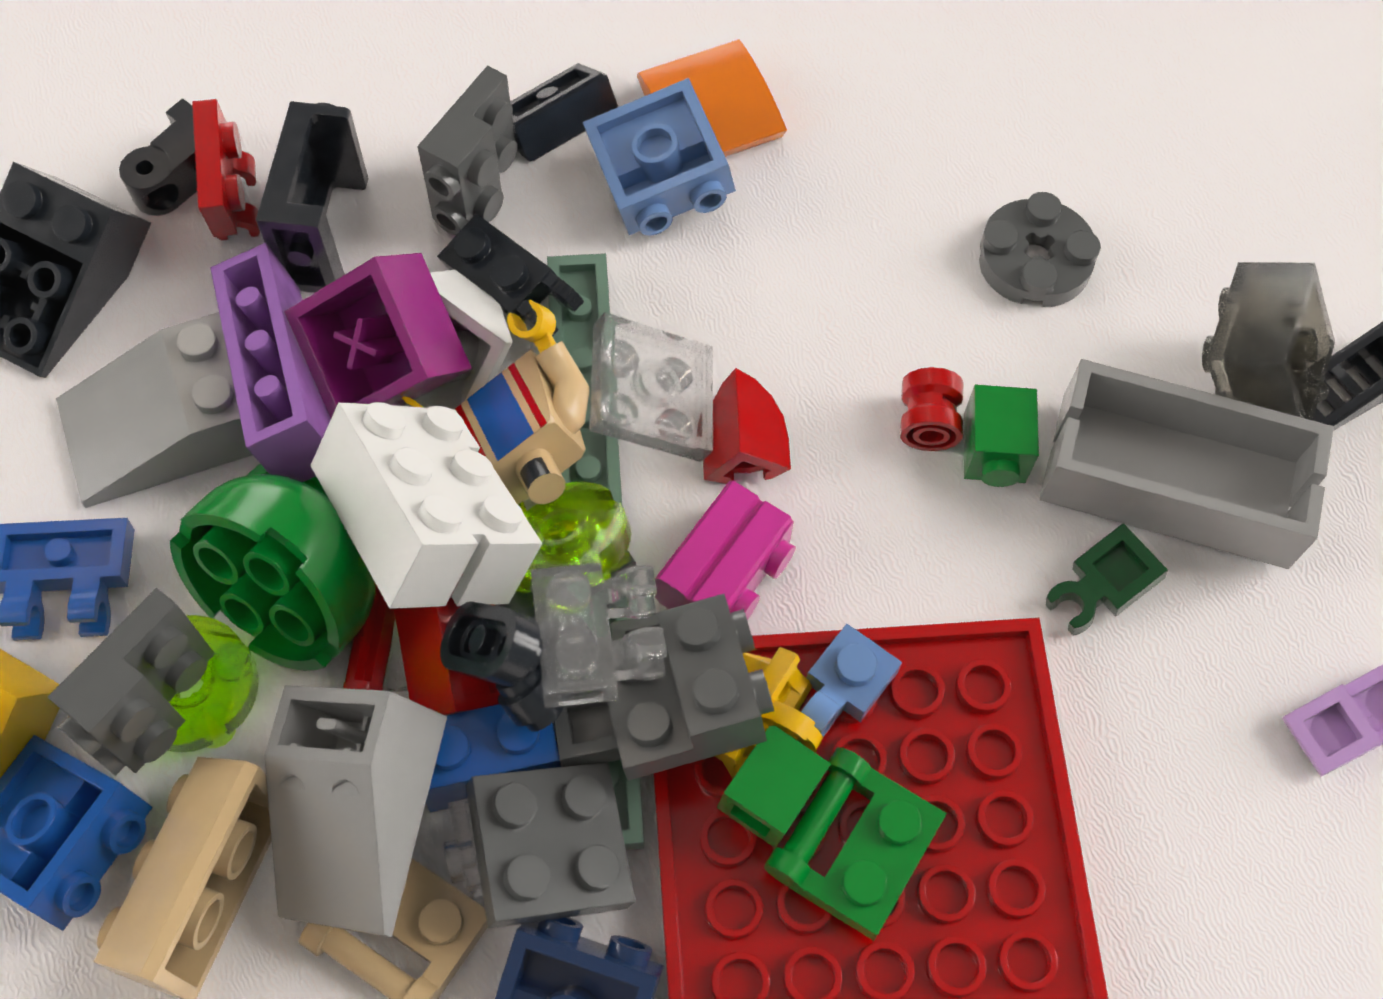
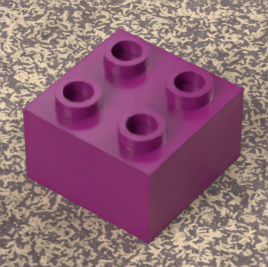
[284,253,472,418]

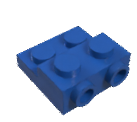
[0,735,153,931]

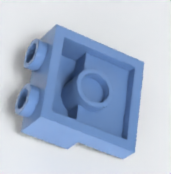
[582,78,736,236]

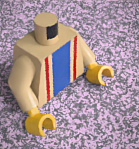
[402,300,589,504]

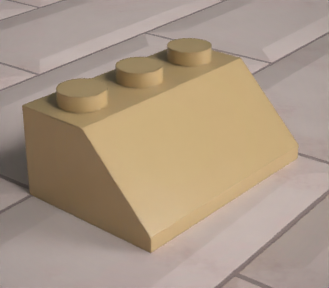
[93,757,272,999]

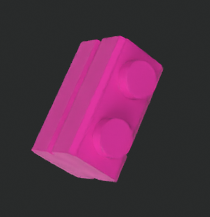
[655,480,796,620]

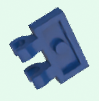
[0,517,135,641]

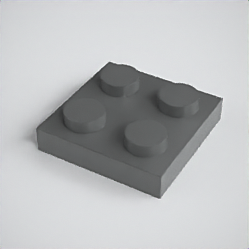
[465,762,636,929]

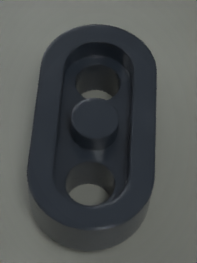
[440,601,543,687]

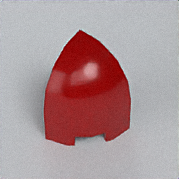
[703,368,791,484]

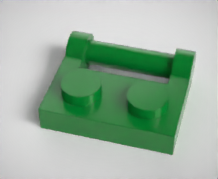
[764,747,947,941]

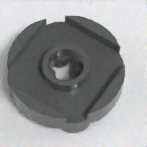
[979,192,1101,307]

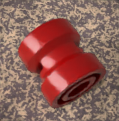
[900,367,964,451]

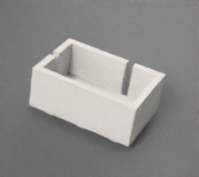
[310,402,542,609]

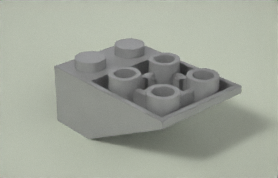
[264,685,447,937]

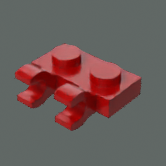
[192,99,260,241]

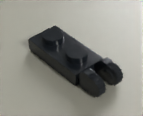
[437,213,584,337]

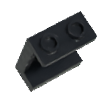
[256,101,369,293]

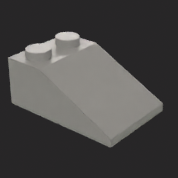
[56,312,252,508]

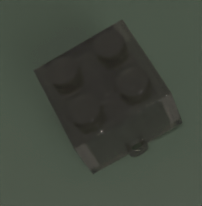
[1202,262,1335,421]

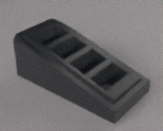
[1281,321,1383,431]

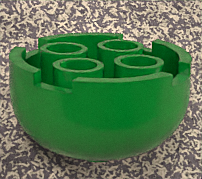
[170,474,376,671]

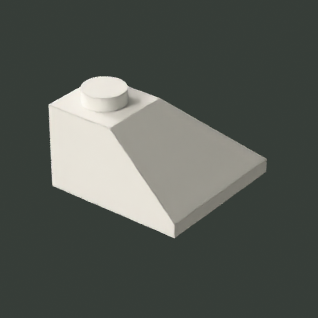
[404,270,513,409]

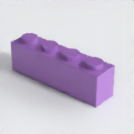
[210,242,331,482]

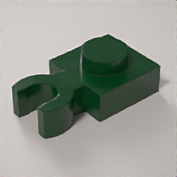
[1045,523,1168,635]

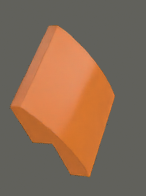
[637,39,787,157]

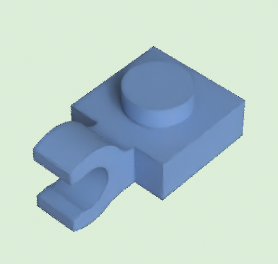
[801,623,902,738]

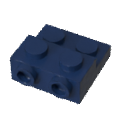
[495,917,664,999]

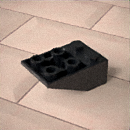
[0,162,151,378]

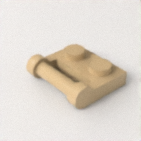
[299,858,488,999]

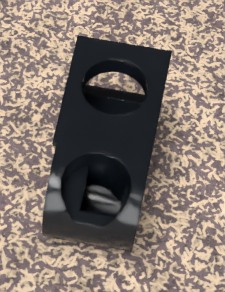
[119,98,197,216]

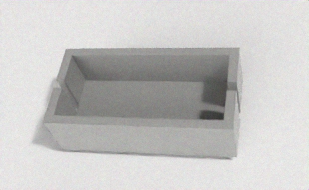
[1039,359,1334,569]

